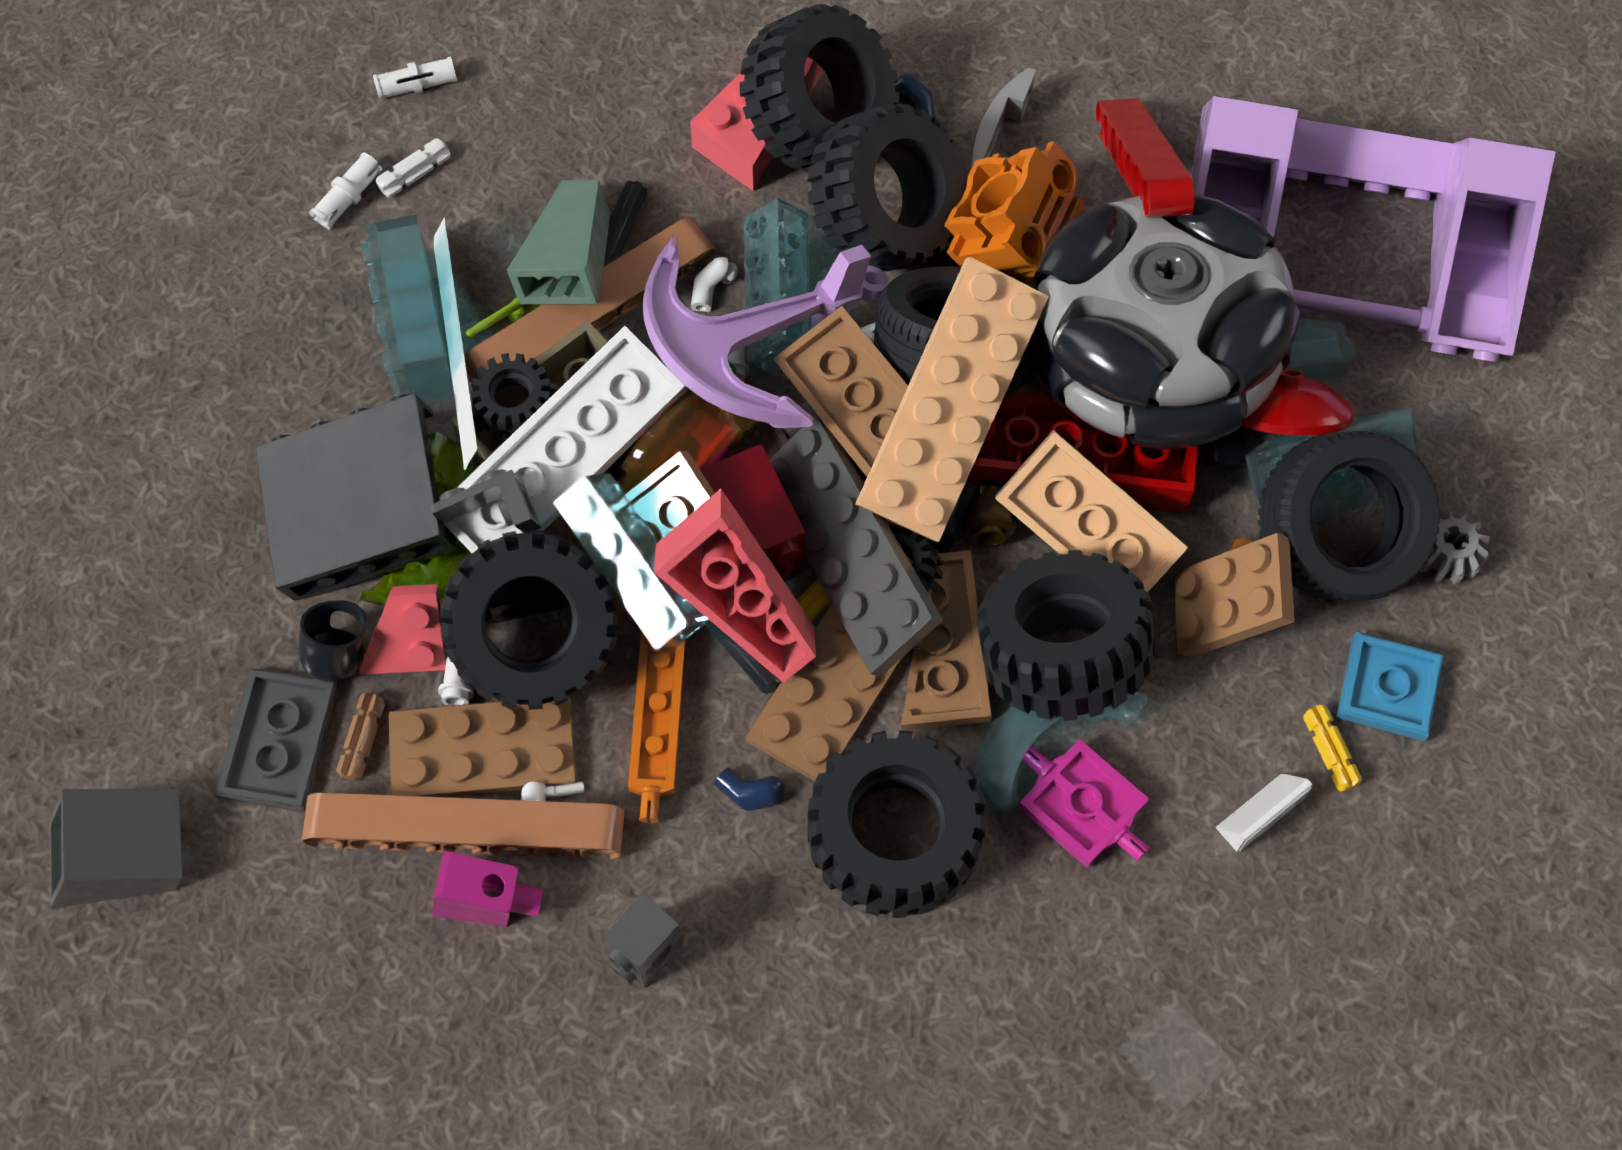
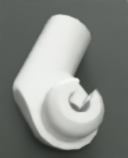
[691,257,738,312]

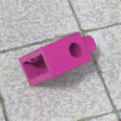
[432,851,543,927]

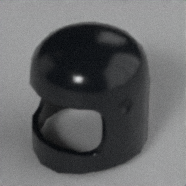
[298,600,367,682]

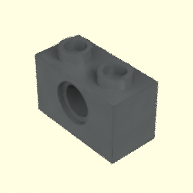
[604,893,683,988]

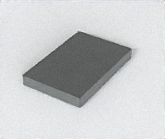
[214,668,339,813]

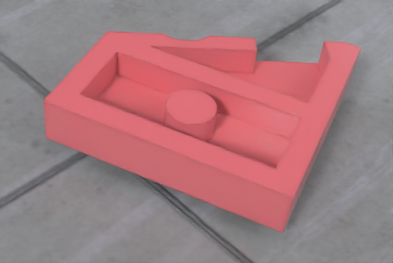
[359,584,446,675]

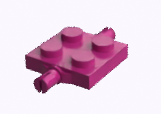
[1018,739,1150,869]

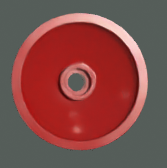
[1241,369,1355,435]

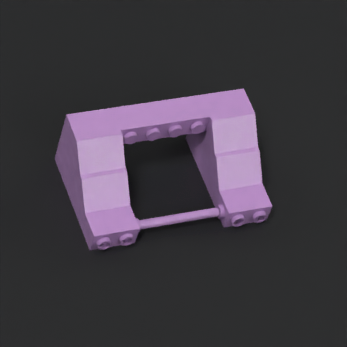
[1191,96,1556,362]

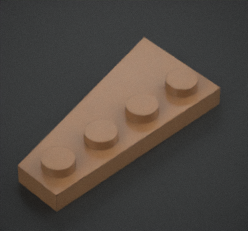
[901,550,991,731]

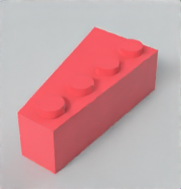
[690,57,823,191]
[654,489,816,683]

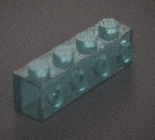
[743,198,811,375]
[554,473,709,651]

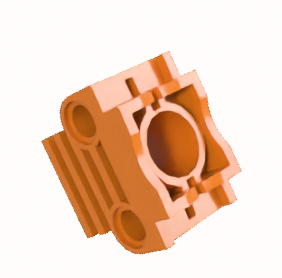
[944,141,1091,284]

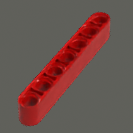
[1096,98,1194,218]

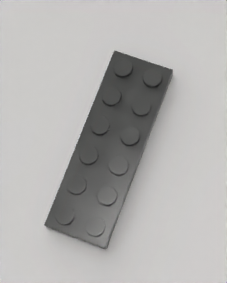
[770,414,943,676]

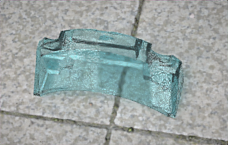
[974,692,1150,818]

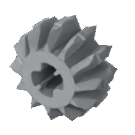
[1421,508,1490,586]

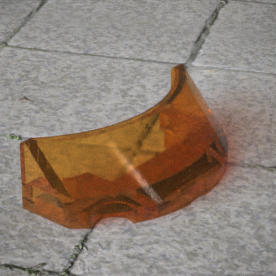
[606,389,759,504]

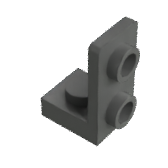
[429,469,542,533]

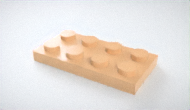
[995,430,1188,592]

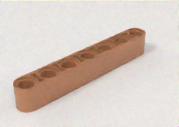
[464,216,717,384]
[302,793,625,859]

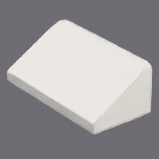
[1216,774,1312,852]

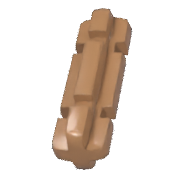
[336,693,385,781]

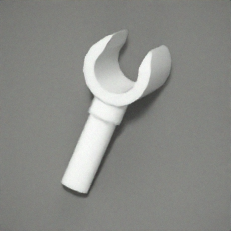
[521,781,584,801]

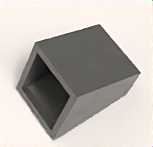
[49,789,189,909]

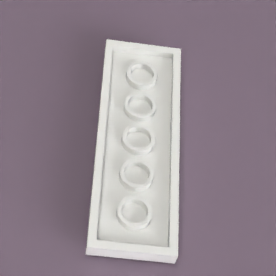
[443,326,688,553]

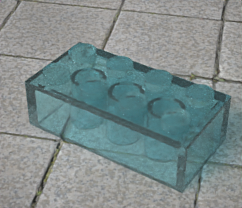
[361,214,455,405]

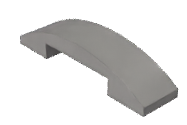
[971,68,1036,168]

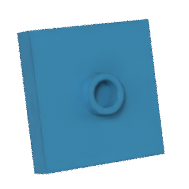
[1336,632,1444,742]

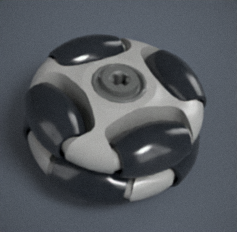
[1032,193,1300,449]

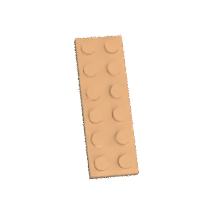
[855,257,1049,542]

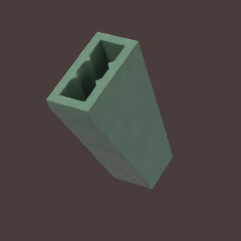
[507,179,610,304]

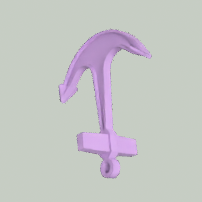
[643,235,888,428]

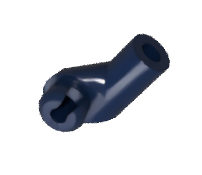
[895,74,936,122]
[714,767,785,811]

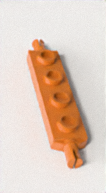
[628,587,688,824]

